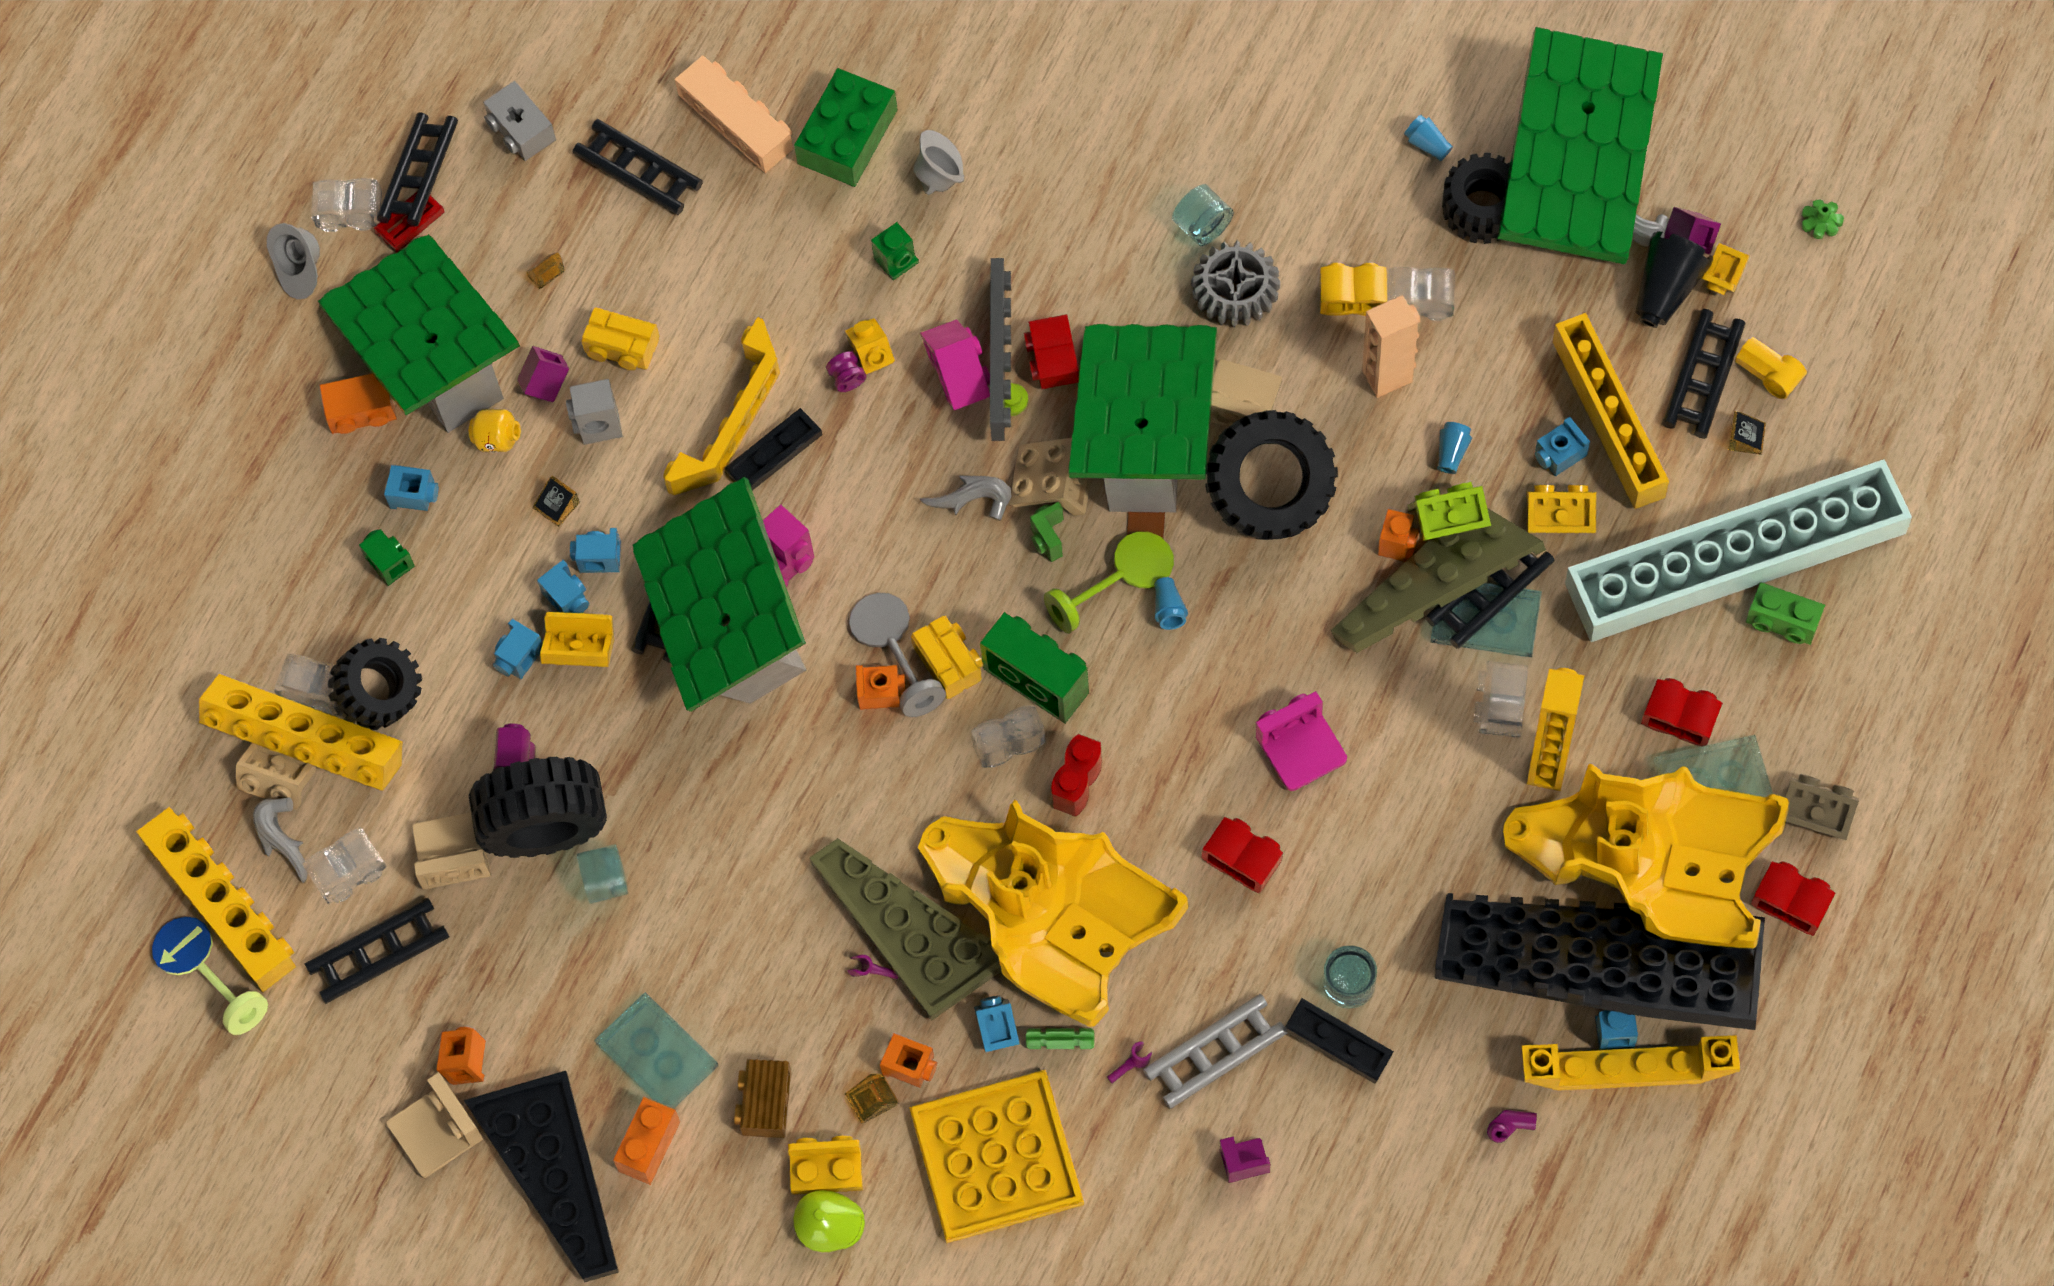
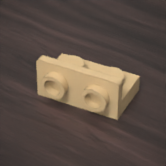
[236,743,317,810]

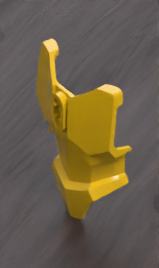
[1503,764,1789,949]
[918,799,1189,1027]

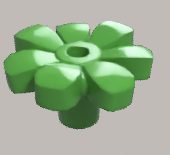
[1802,200,1844,239]

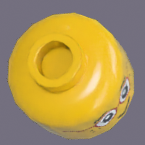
[468,409,521,452]

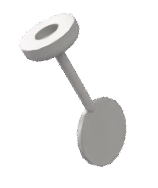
[849,593,946,717]

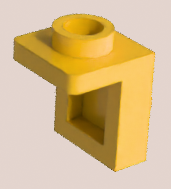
[1701,243,1750,295]
[844,318,895,374]

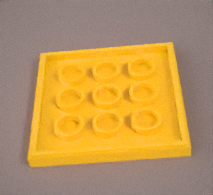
[909,1069,1084,1244]

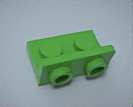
[1746,582,1825,645]

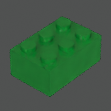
[794,68,898,187]
[980,612,1089,724]

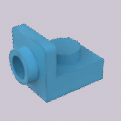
[974,995,1020,1052]

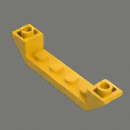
[663,317,780,496]
[1521,1035,1740,1091]

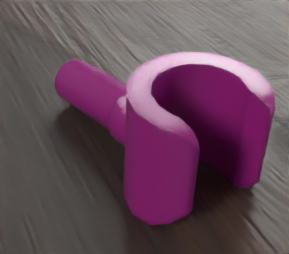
[848,955,898,979]
[1107,1041,1152,1083]

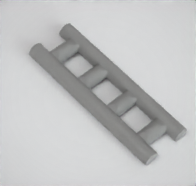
[1143,994,1287,1109]

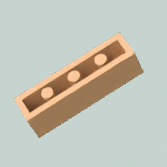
[675,55,793,174]
[1362,295,1421,398]

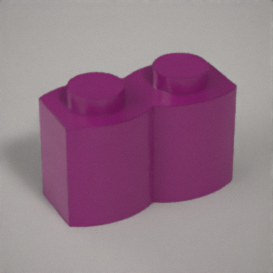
[493,723,536,770]

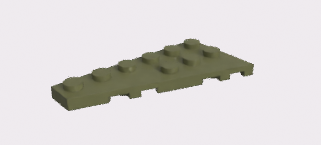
[1331,508,1546,653]
[810,838,1001,1021]

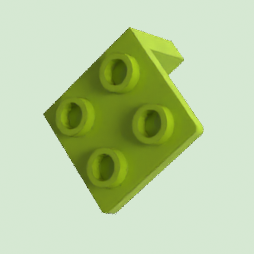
[1408,482,1491,541]

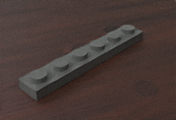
[990,258,1011,441]

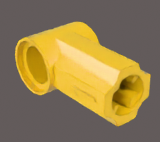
[1735,337,1807,399]

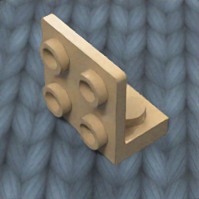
[1210,359,1282,427]
[1009,438,1092,516]
[413,812,491,890]
[387,1072,483,1178]

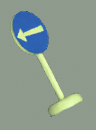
[152,917,268,1035]

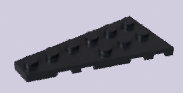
[464,1071,619,1282]

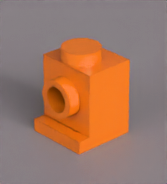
[1378,509,1419,562]
[856,665,906,710]
[436,1027,486,1085]
[880,1033,937,1088]

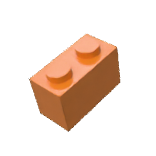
[320,373,397,434]
[613,1097,680,1185]

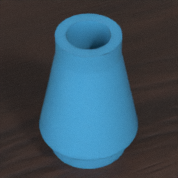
[1404,115,1453,161]
[1437,422,1472,474]
[1154,577,1188,630]

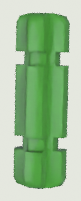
[1026,1028,1095,1049]

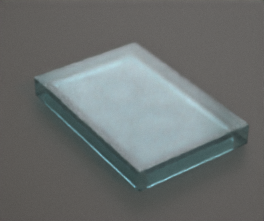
[1430,583,1542,658]
[1654,735,1773,797]
[594,992,719,1109]

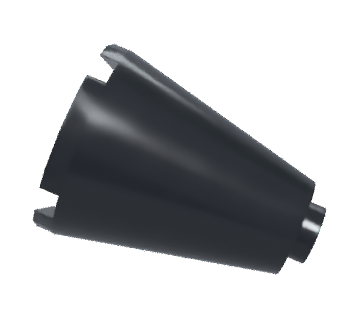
[1636,231,1713,328]

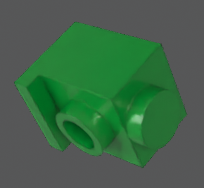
[871,222,919,281]
[359,529,415,586]

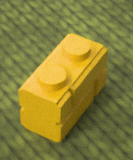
[581,307,660,371]
[911,616,984,699]

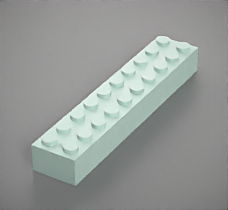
[1565,459,1912,642]

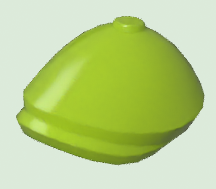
[793,1190,865,1252]

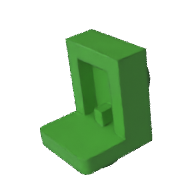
[1030,502,1064,562]

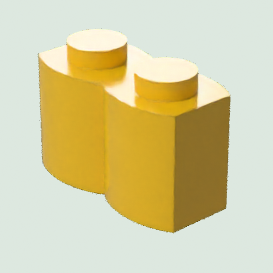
[1319,263,1387,316]

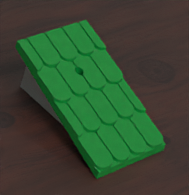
[1497,27,1663,264]
[318,234,520,433]
[1069,324,1217,513]
[633,477,806,712]

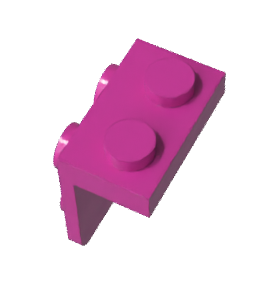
[1256,691,1347,791]

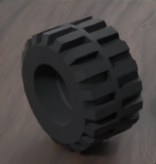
[1442,153,1511,244]
[328,638,422,730]

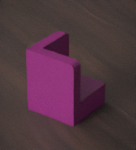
[1664,207,1721,255]
[518,346,569,402]
[1220,1136,1271,1183]

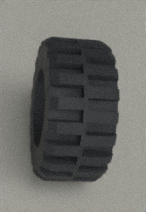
[1205,410,1338,540]
[468,757,607,858]

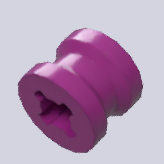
[826,351,867,392]

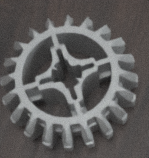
[1191,240,1280,328]

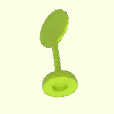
[1044,532,1174,634]

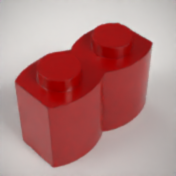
[1024,314,1079,390]
[1641,678,1723,747]
[1051,734,1102,817]
[1201,817,1283,894]
[1751,861,1836,936]

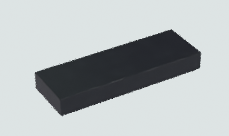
[724,408,823,491]
[1283,998,1394,1084]

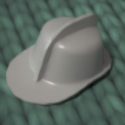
[914,130,964,195]
[267,223,320,299]

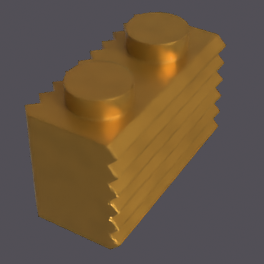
[734,1059,791,1138]

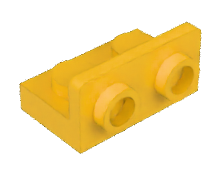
[1526,485,1596,533]
[788,1135,863,1195]

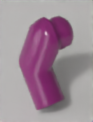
[1487,1110,1537,1143]

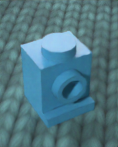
[1535,417,1590,476]
[384,465,439,511]
[570,528,621,573]
[537,560,589,613]
[493,619,543,679]
[1595,1010,1638,1050]

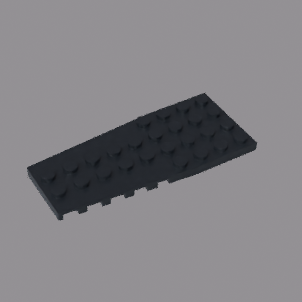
[1434,893,1765,1030]

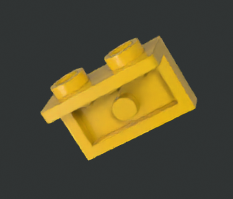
[540,612,615,667]

